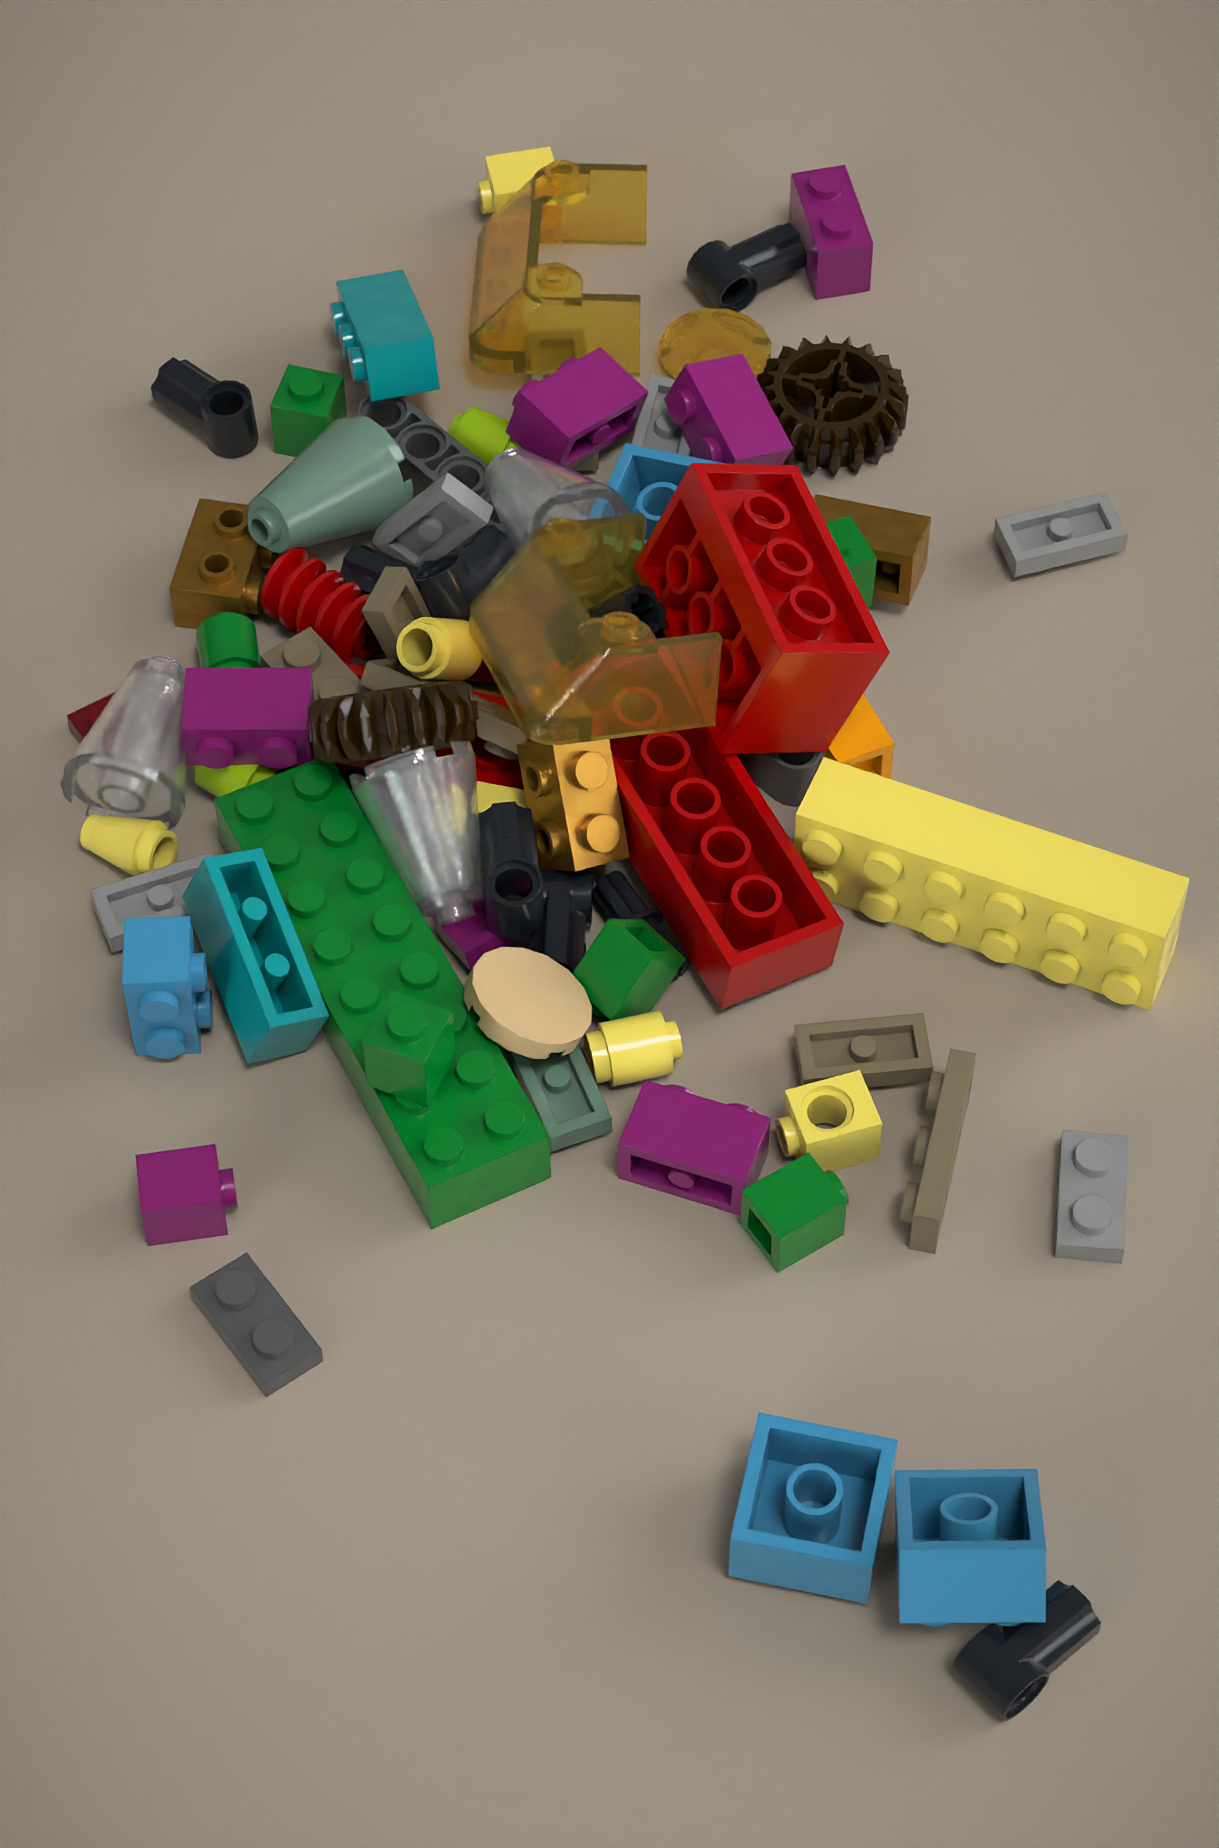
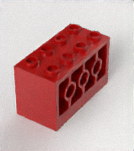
[633,463,890,754]

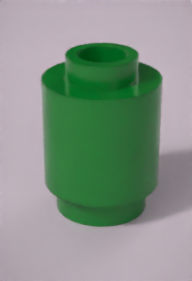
[196,611,262,668]

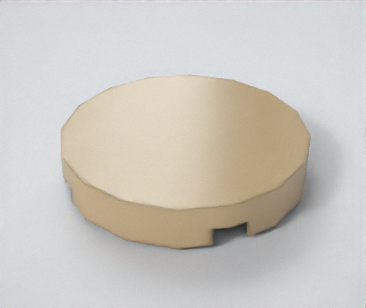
[464,947,592,1059]

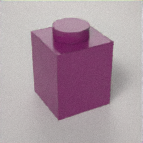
[135,1144,238,1246]

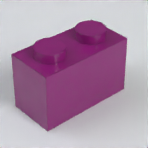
[789,165,873,300]
[506,347,649,477]
[664,354,793,465]
[181,668,315,769]
[618,1080,771,1215]

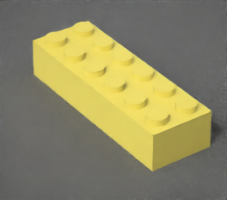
[794,757,1190,1010]

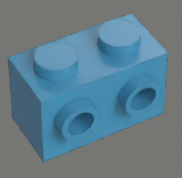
[122,916,213,1059]

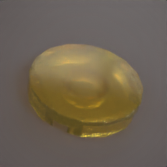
[659,308,771,380]

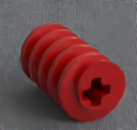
[260,548,382,666]

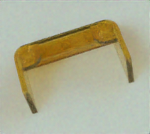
[468,160,647,376]
[469,513,722,745]

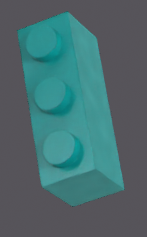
[330,269,440,402]
[182,848,329,1064]

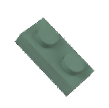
[504,1045,612,1152]

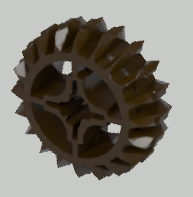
[757,335,909,477]
[307,680,479,763]

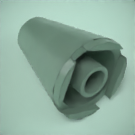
[247,415,413,553]

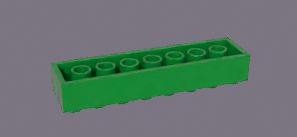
[214,759,551,1229]

